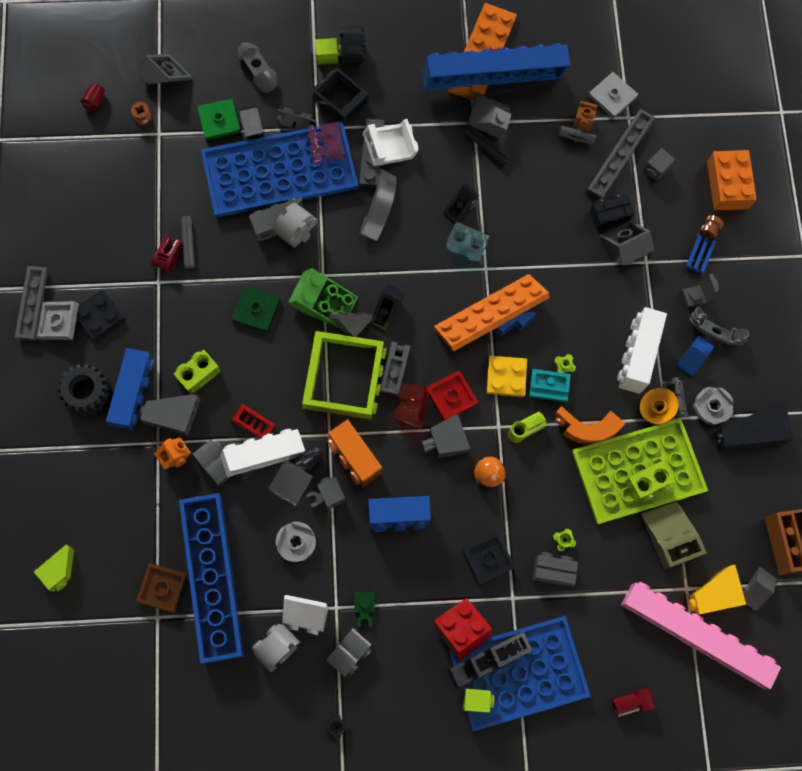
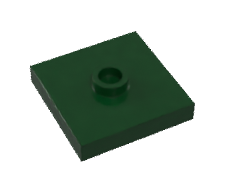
[232,286,280,333]

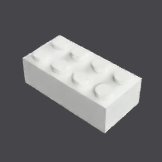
[617,307,667,394]

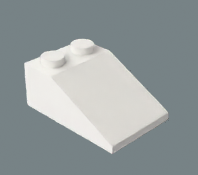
[282,595,328,635]

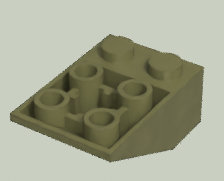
[641,501,707,570]

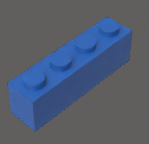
[106,348,154,430]

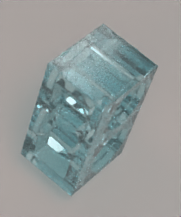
[446,222,490,262]

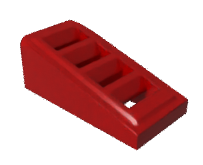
[231,404,275,439]

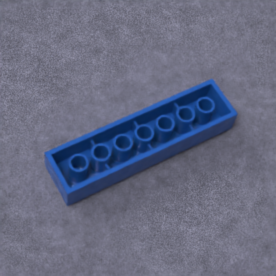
[421,43,570,91]
[179,493,245,664]

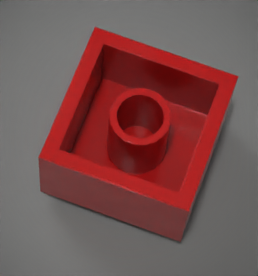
[434,598,492,661]

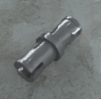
[559,125,596,145]

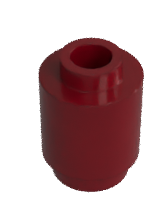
[80,83,105,111]

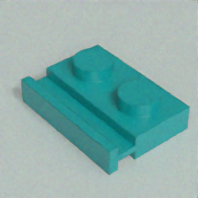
[529,369,571,403]

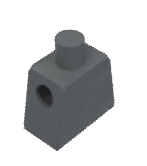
[421,414,470,458]

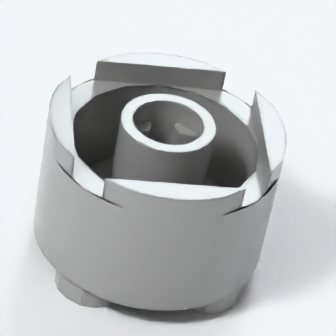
[273,203,317,248]
[251,624,301,672]

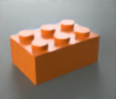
[707,150,757,210]
[327,420,382,488]

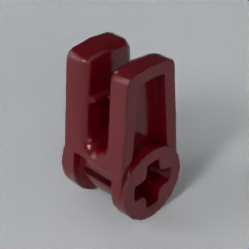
[151,235,183,273]

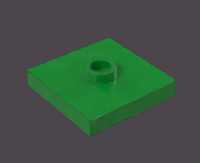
[197,99,241,140]

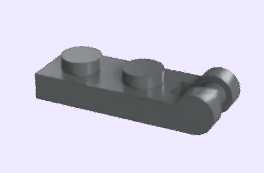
[380,342,410,396]

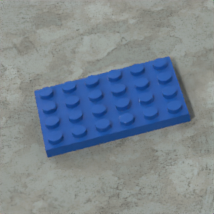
[449,616,591,732]

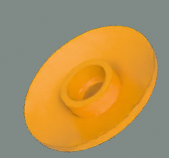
[640,388,679,424]

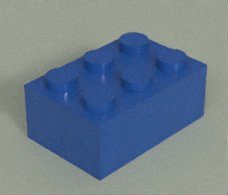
[368,496,431,532]

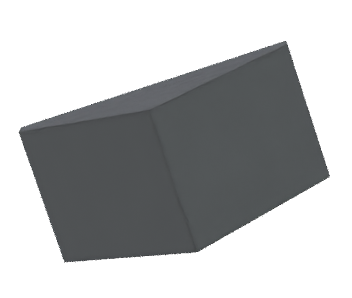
[330,313,373,337]
[743,567,777,611]

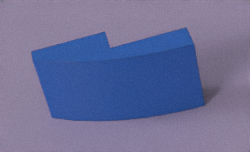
[496,312,536,338]

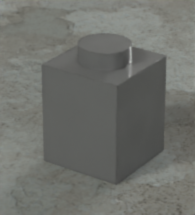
[643,148,675,181]

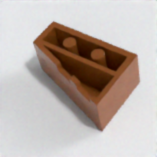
[765,509,802,575]

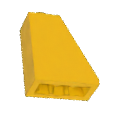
[688,565,746,615]

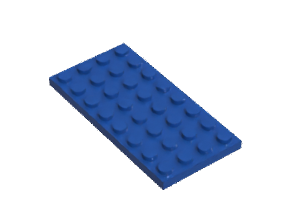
[201,121,359,218]

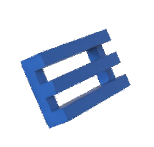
[685,234,716,275]

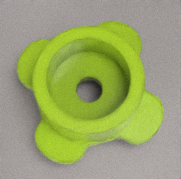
[555,354,576,373]
[553,529,576,551]

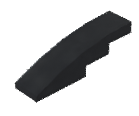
[447,632,533,689]

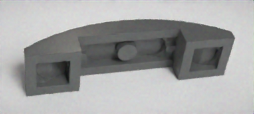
[359,169,396,242]

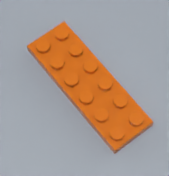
[448,3,517,101]
[434,274,550,352]

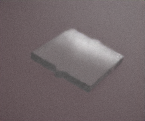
[268,460,313,506]

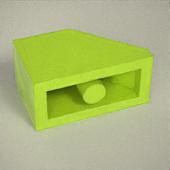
[34,544,74,592]

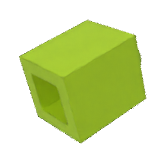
[315,38,341,65]
[463,689,494,713]

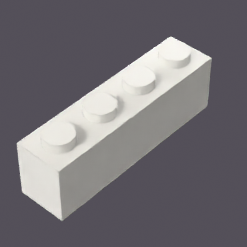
[220,429,305,477]

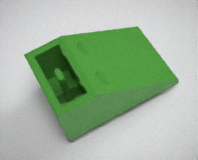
[288,268,358,328]

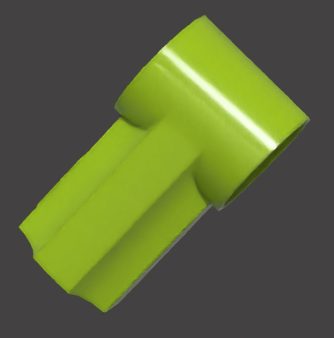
[508,412,547,443]

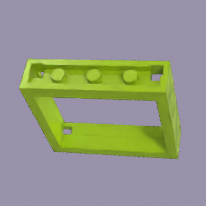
[302,331,387,419]

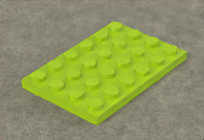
[571,418,708,525]

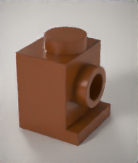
[573,101,598,132]

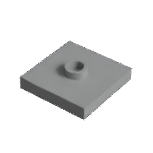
[588,72,638,119]
[36,301,79,340]

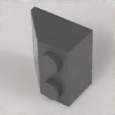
[600,220,655,266]

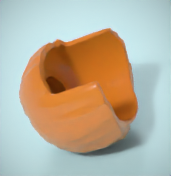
[474,456,506,487]

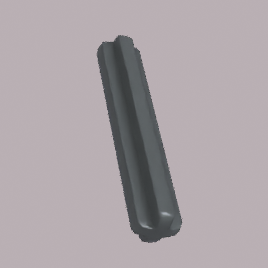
[181,216,195,269]

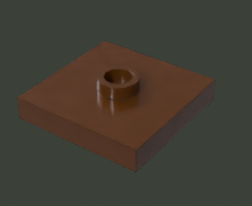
[135,563,188,614]

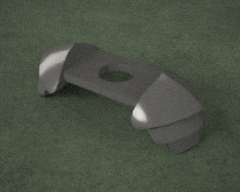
[237,42,277,93]
[689,307,750,346]

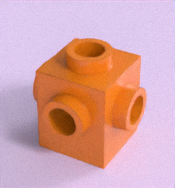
[154,437,191,470]

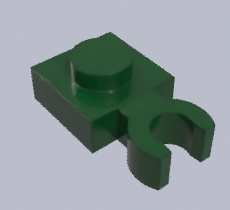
[354,592,375,628]

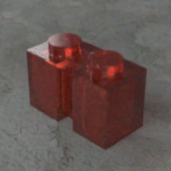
[394,383,430,428]

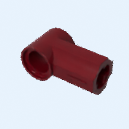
[612,687,656,717]

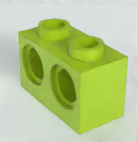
[173,350,221,395]
[625,460,675,502]

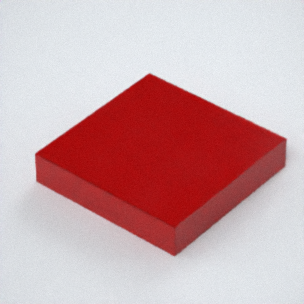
[426,370,478,421]

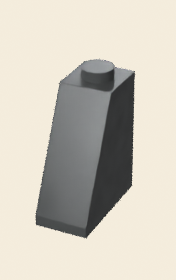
[139,394,200,436]

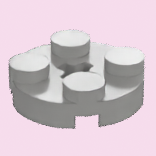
[693,387,734,426]
[276,522,316,563]

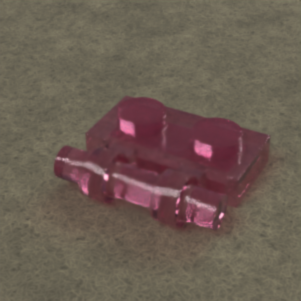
[307,122,345,162]

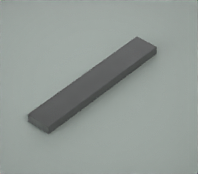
[586,109,655,199]

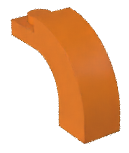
[553,406,626,445]

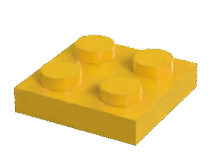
[486,356,527,397]

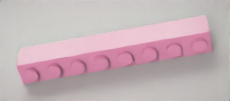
[621,582,781,689]

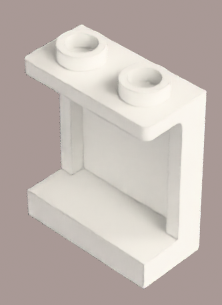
[363,119,418,166]

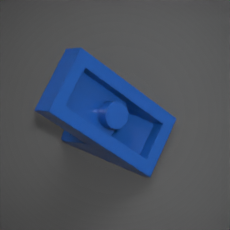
[676,336,714,377]

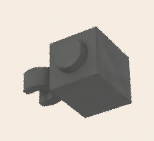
[306,477,346,509]

